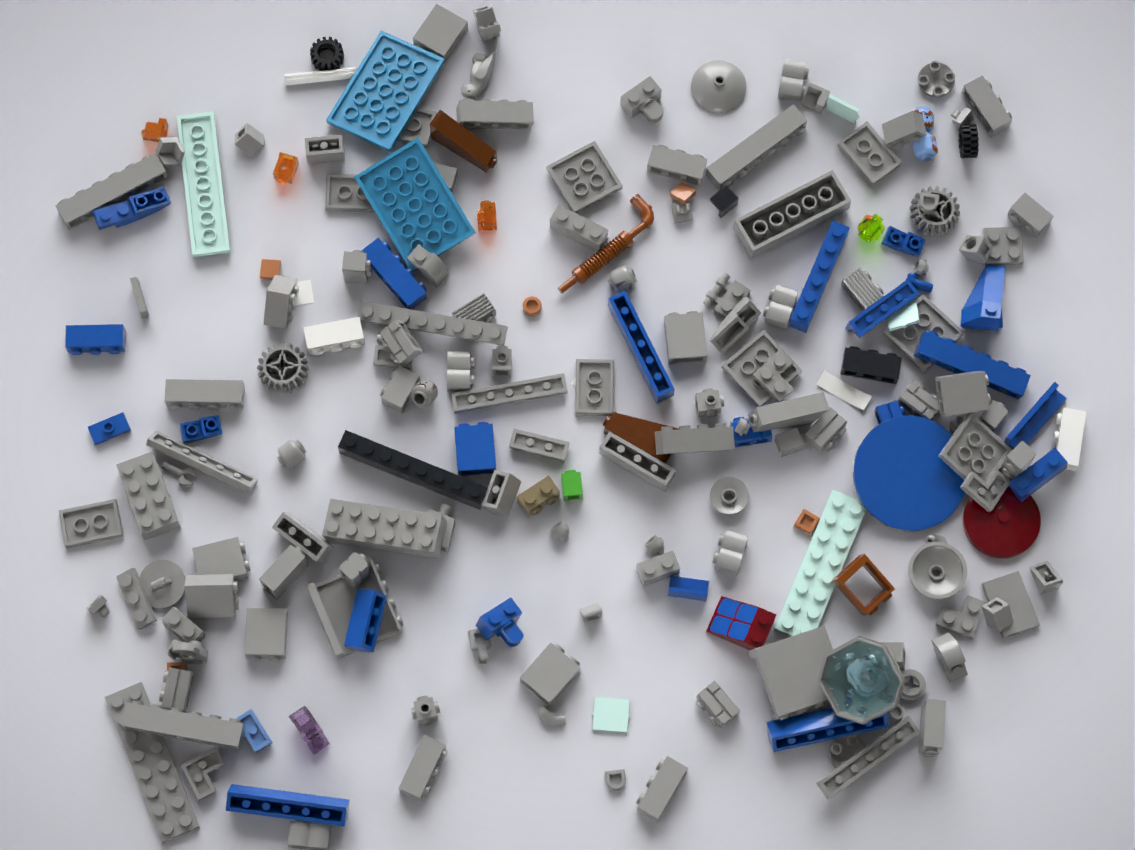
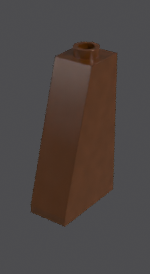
[430,110,498,173]
[603,412,679,464]

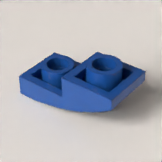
[881,226,925,257]
[179,415,223,444]

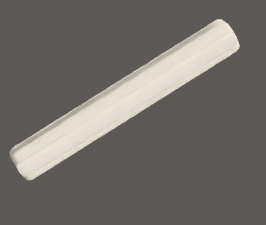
[284,67,357,85]

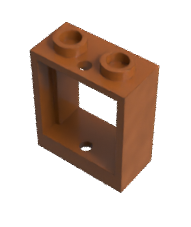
[831,554,895,616]

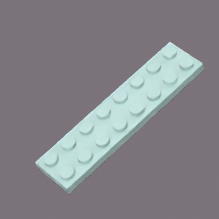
[177,111,231,257]
[775,490,866,637]

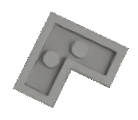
[752,349,793,402]
[960,469,1010,512]
[935,595,986,639]
[181,747,226,801]

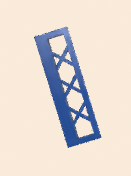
[846,279,920,339]
[1004,382,1067,450]

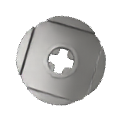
[168,640,208,665]

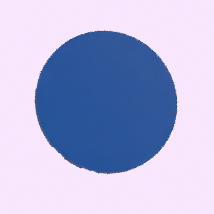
[853,415,965,531]

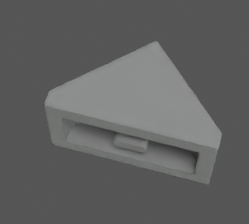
[1030,561,1063,595]

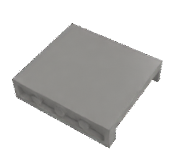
[307,558,404,660]
[748,625,848,720]

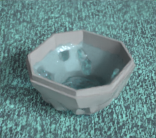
[818,636,905,724]

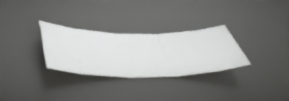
[816,370,872,410]

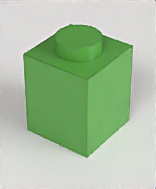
[561,470,583,501]

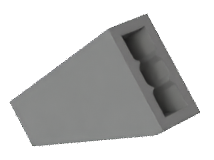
[748,392,829,432]

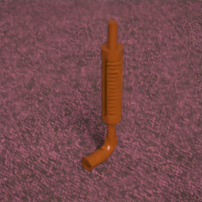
[558,194,654,294]

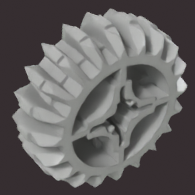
[909,186,960,236]
[257,342,309,394]

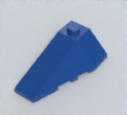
[960,264,1005,331]

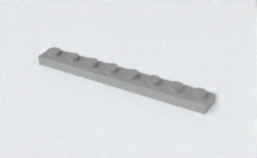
[358,301,508,346]

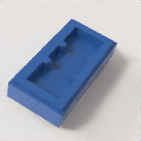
[88,412,131,446]

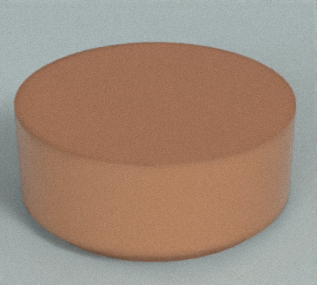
[523,296,542,316]

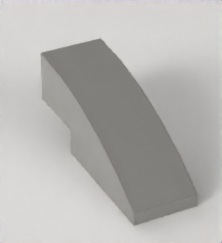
[709,296,762,354]

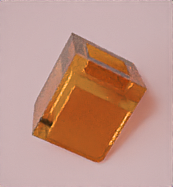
[141,118,169,142]

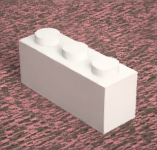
[303,317,365,356]
[1053,408,1086,471]

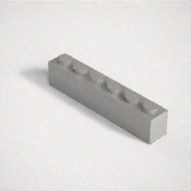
[705,104,807,190]
[55,153,168,230]
[121,701,245,750]

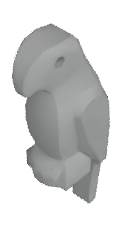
[461,38,498,99]

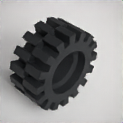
[310,36,344,71]
[958,124,979,158]

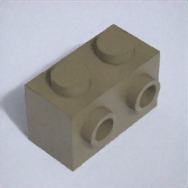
[517,476,560,517]

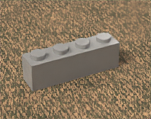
[456,98,534,130]
[165,379,244,410]
[655,423,735,455]
[599,431,676,491]

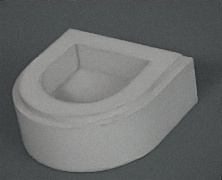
[919,192,939,213]
[605,769,626,791]

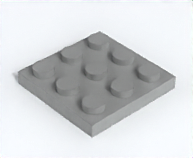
[546,141,623,213]
[883,294,964,373]
[721,330,802,407]
[938,412,1012,482]

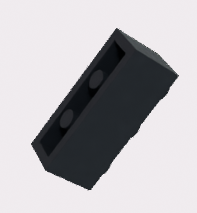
[840,346,902,384]

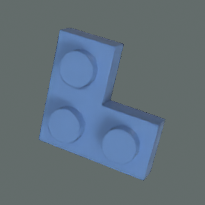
[236,709,273,753]

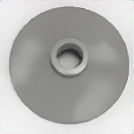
[710,477,749,515]

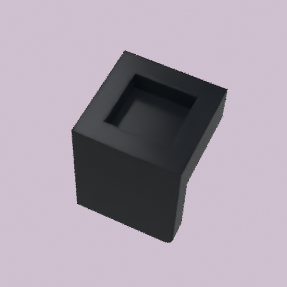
[710,185,739,218]

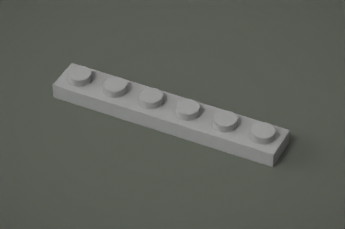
[451,373,568,413]
[146,431,258,493]
[816,716,921,800]

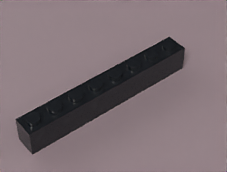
[338,430,488,510]

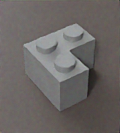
[263,275,299,329]

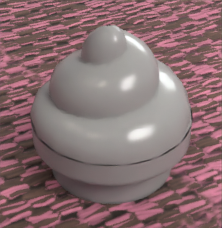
[550,521,569,542]
[645,535,664,555]

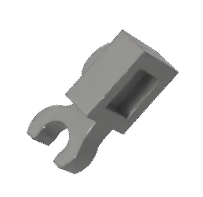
[468,629,492,665]

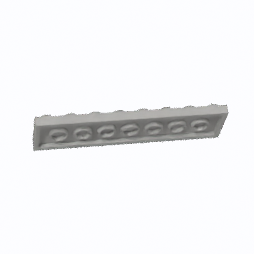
[105,682,199,843]

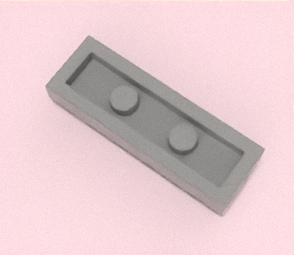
[509,429,570,462]
[116,568,157,630]

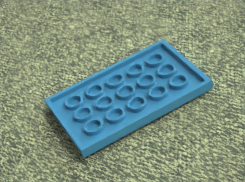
[326,31,445,152]
[354,138,476,272]

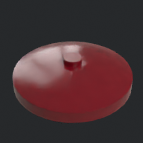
[962,485,1041,559]

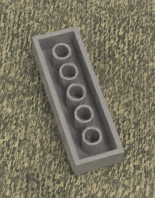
[733,170,851,259]
[322,499,447,559]

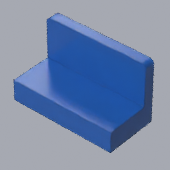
[668,576,709,602]

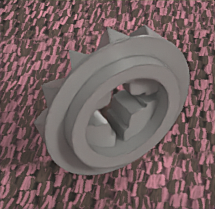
[900,669,926,701]

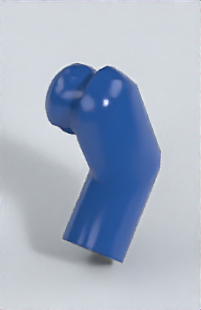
[906,273,933,293]

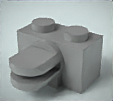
[620,76,663,123]

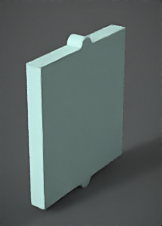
[826,94,859,124]
[887,298,920,331]
[592,697,630,733]

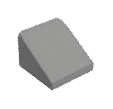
[580,603,602,622]

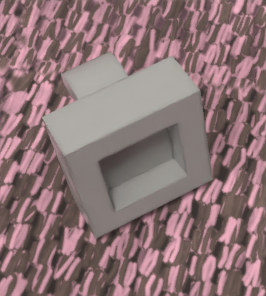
[951,107,974,132]
[671,201,693,224]
[86,595,109,617]

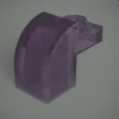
[288,706,330,755]

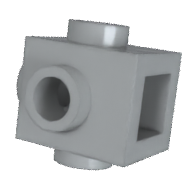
[695,388,724,418]
[411,696,440,726]

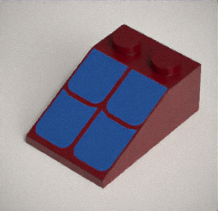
[706,596,776,651]

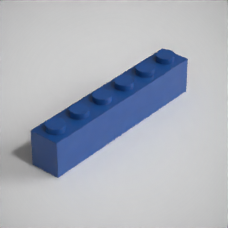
[789,220,850,333]
[608,291,675,404]
[913,331,1031,400]
[766,704,889,752]
[226,784,350,826]

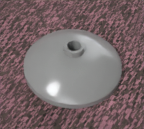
[691,61,746,113]
[908,542,967,600]

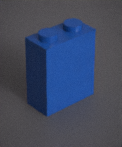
[454,422,496,476]

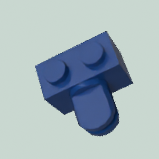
[475,597,524,647]

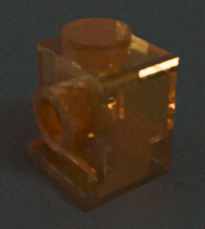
[273,152,299,184]
[477,200,497,231]

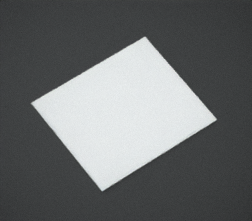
[294,280,314,306]

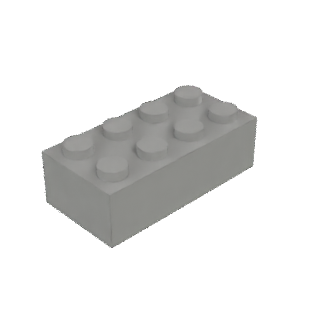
[116,451,181,540]

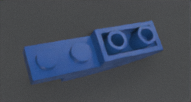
[93,187,171,230]

